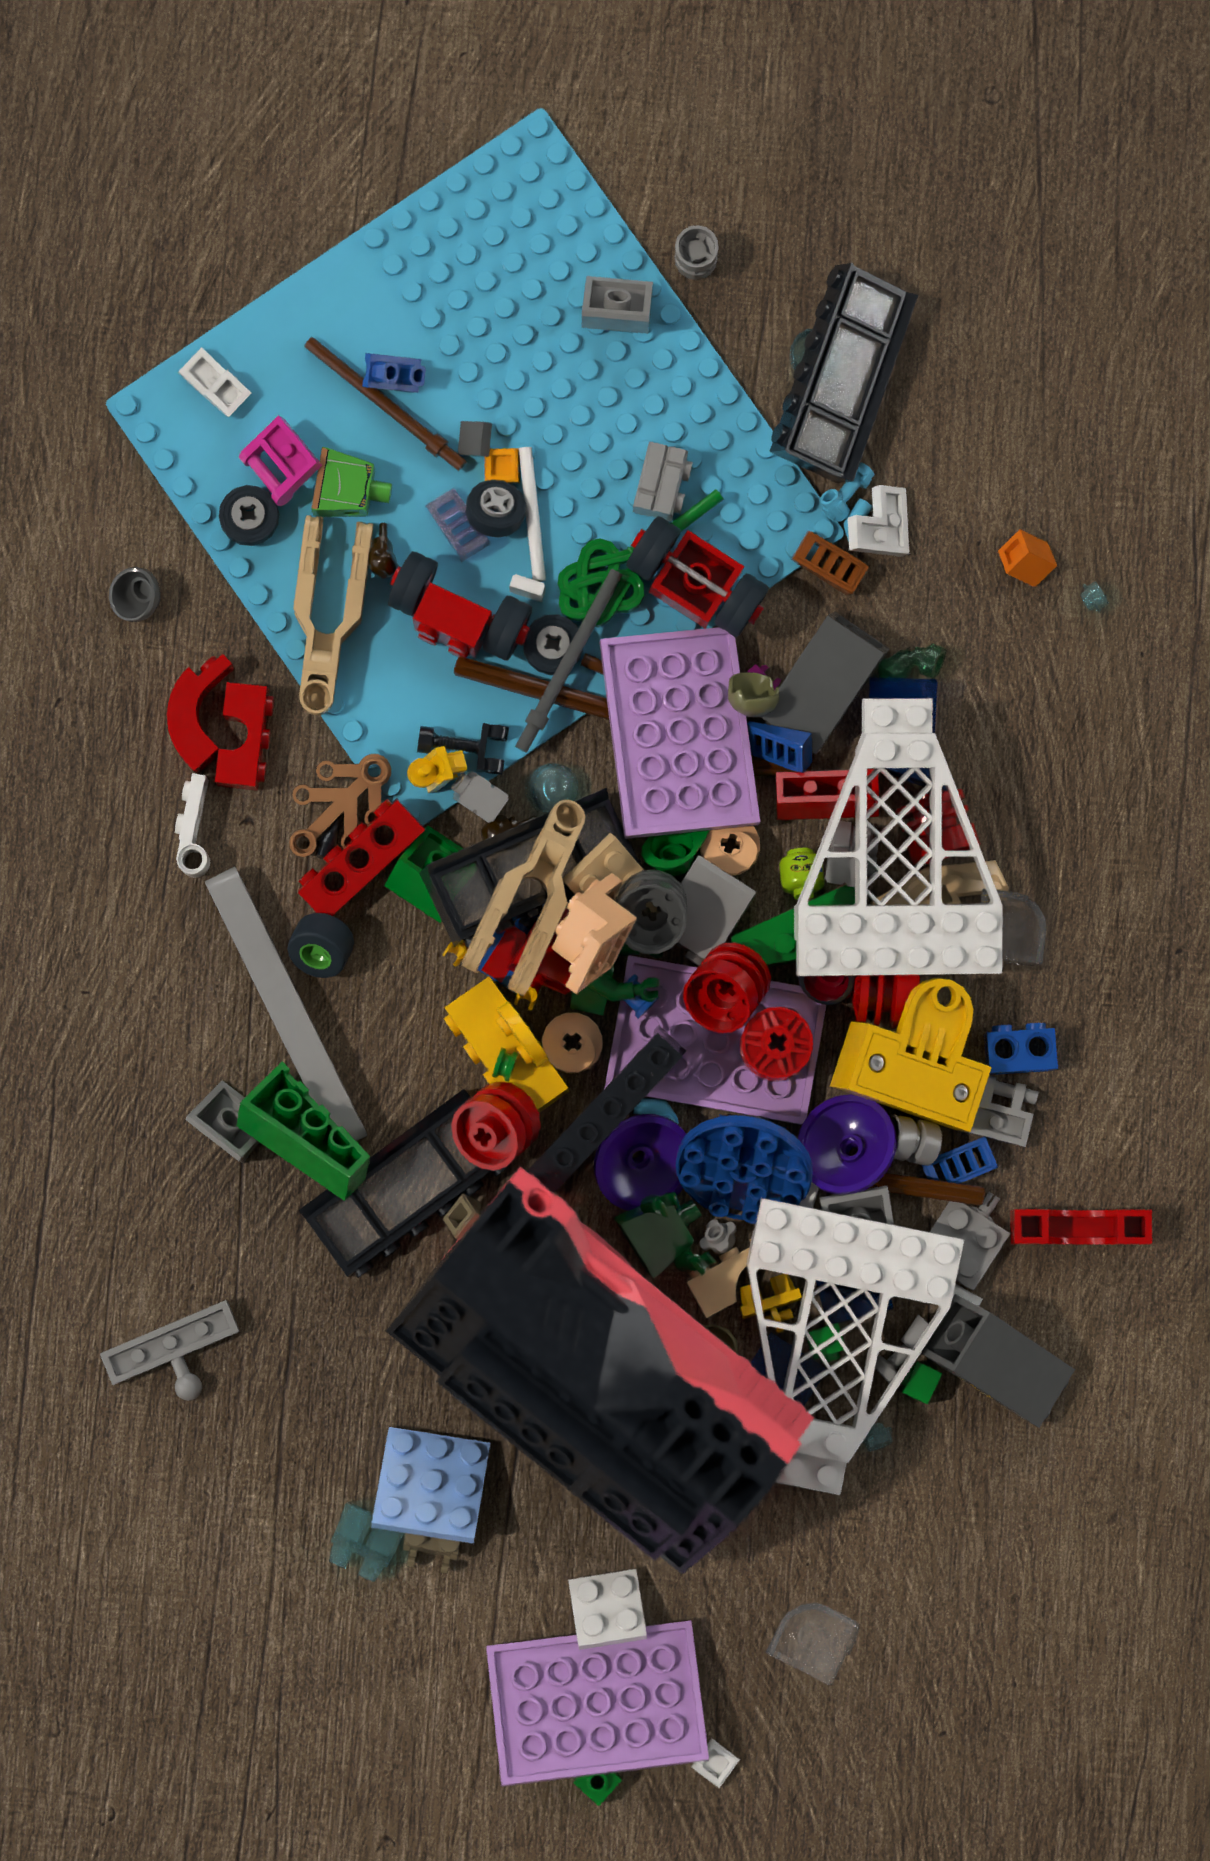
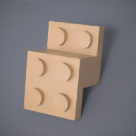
[552,873,637,994]

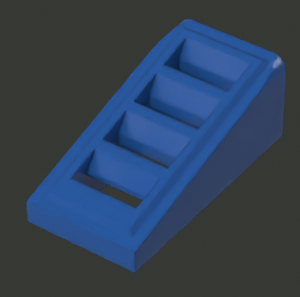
[747,721,812,773]
[921,1136,998,1184]

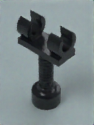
[417,723,509,775]

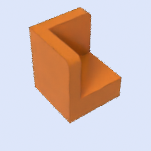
[998,529,1057,587]

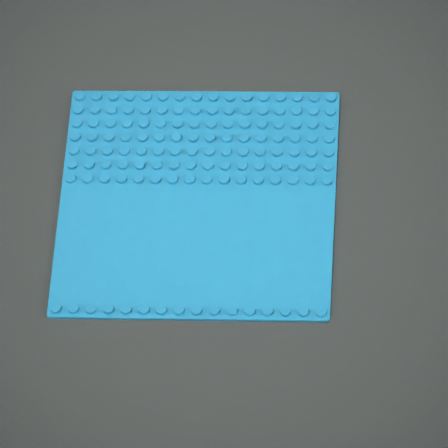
[106,108,844,826]

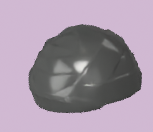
[109,567,161,622]

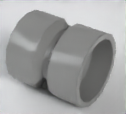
[674,225,719,280]
[889,1114,942,1166]

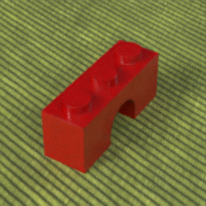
[215,682,274,791]

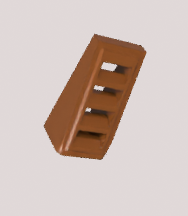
[791,531,869,595]

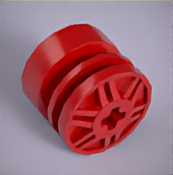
[895,789,981,866]
[683,942,771,1033]
[852,975,920,1028]
[740,1007,813,1082]

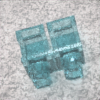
[329,1502,405,1582]

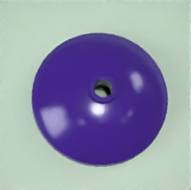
[798,1094,897,1195]
[594,1114,686,1210]

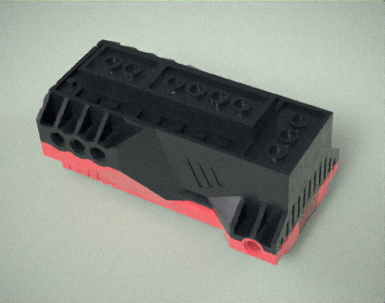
[386,1167,814,1574]

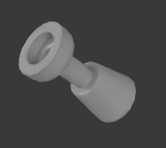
[875,1315,928,1384]

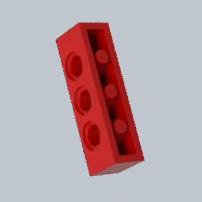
[298,798,425,916]

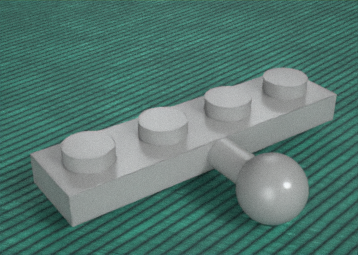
[100,1300,240,1401]

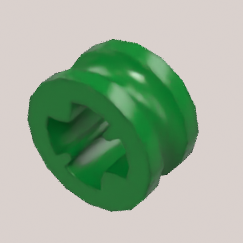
[492,1048,518,1082]

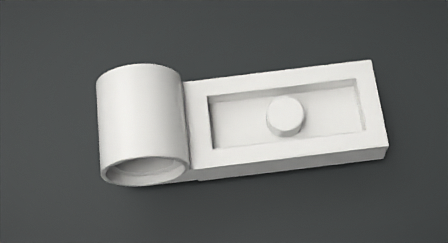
[175,773,210,878]

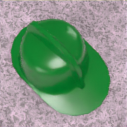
[642,830,709,877]

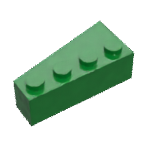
[730,884,855,968]
[236,1061,370,1201]

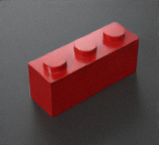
[776,769,879,820]

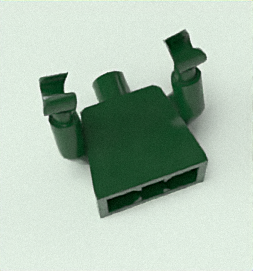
[570,943,663,1015]
[614,1192,717,1278]

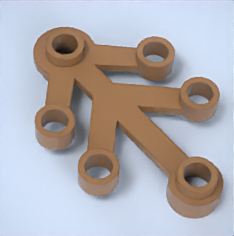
[289,754,391,857]

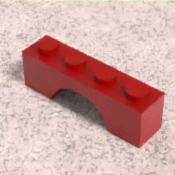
[1010,1209,1152,1245]

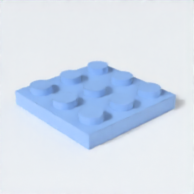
[371,1427,490,1544]

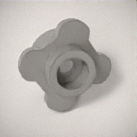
[700,1219,736,1254]

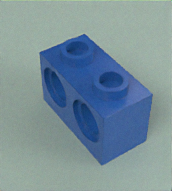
[984,1023,1058,1075]

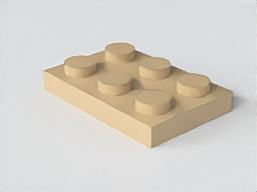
[562,833,657,912]

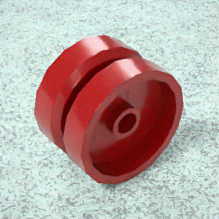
[451,1081,541,1170]

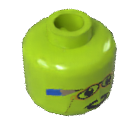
[779,848,825,900]

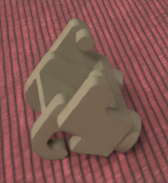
[403,1533,461,1574]

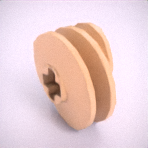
[700,826,760,876]
[542,1012,603,1074]

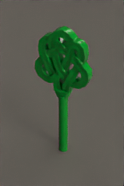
[557,489,724,627]

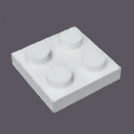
[568,1569,647,1650]

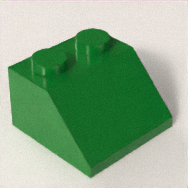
[384,825,479,923]

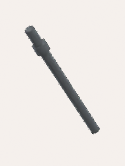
[515,569,623,753]

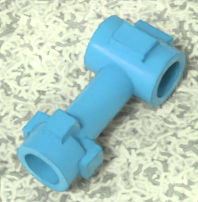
[820,462,874,522]

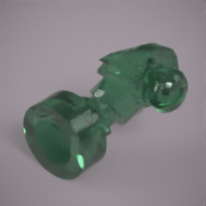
[878,643,946,687]

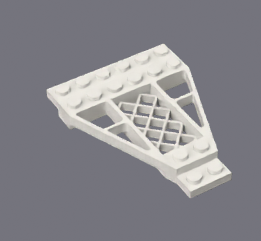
[794,699,1002,976]
[746,1198,964,1495]

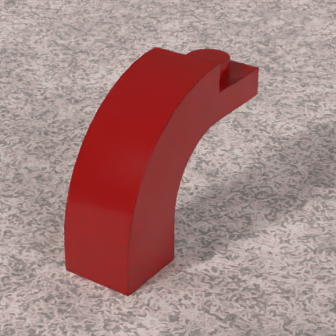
[167,654,235,774]

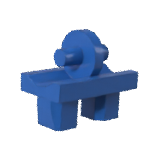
[362,353,426,393]

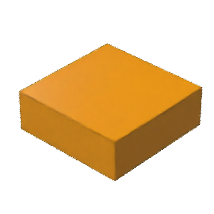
[485,448,520,483]

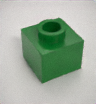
[805,1323,845,1364]
[900,1361,942,1405]
[573,1772,622,1806]

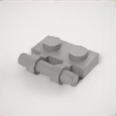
[958,1075,1039,1147]

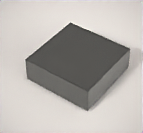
[458,421,492,457]

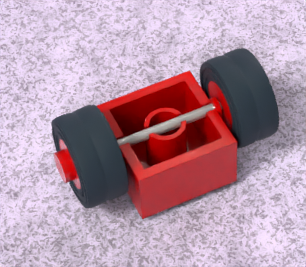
[626,516,769,638]
[388,551,532,661]

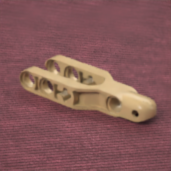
[293,515,373,716]
[461,800,586,996]

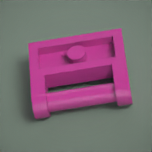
[239,415,322,506]

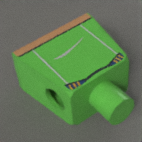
[311,447,392,517]

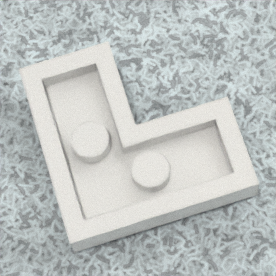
[848,485,909,557]

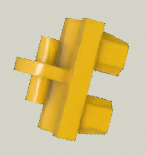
[407,746,467,793]
[740,1273,802,1333]

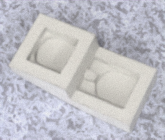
[178,347,251,418]

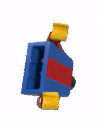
[442,916,542,1011]

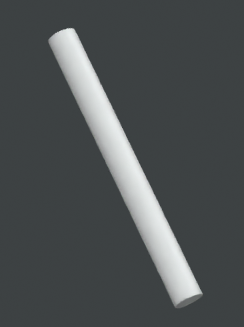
[519,447,546,582]

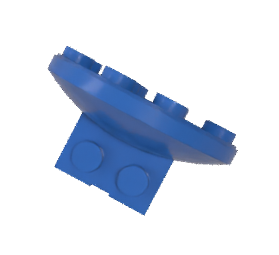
[676,1115,813,1224]

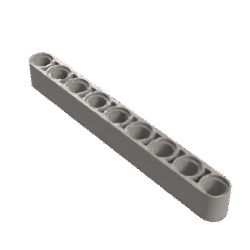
[205,867,368,1141]

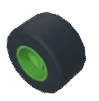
[287,913,354,978]

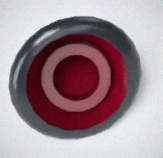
[798,975,856,1005]

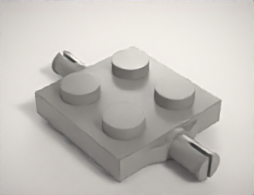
[930,1192,1010,1291]

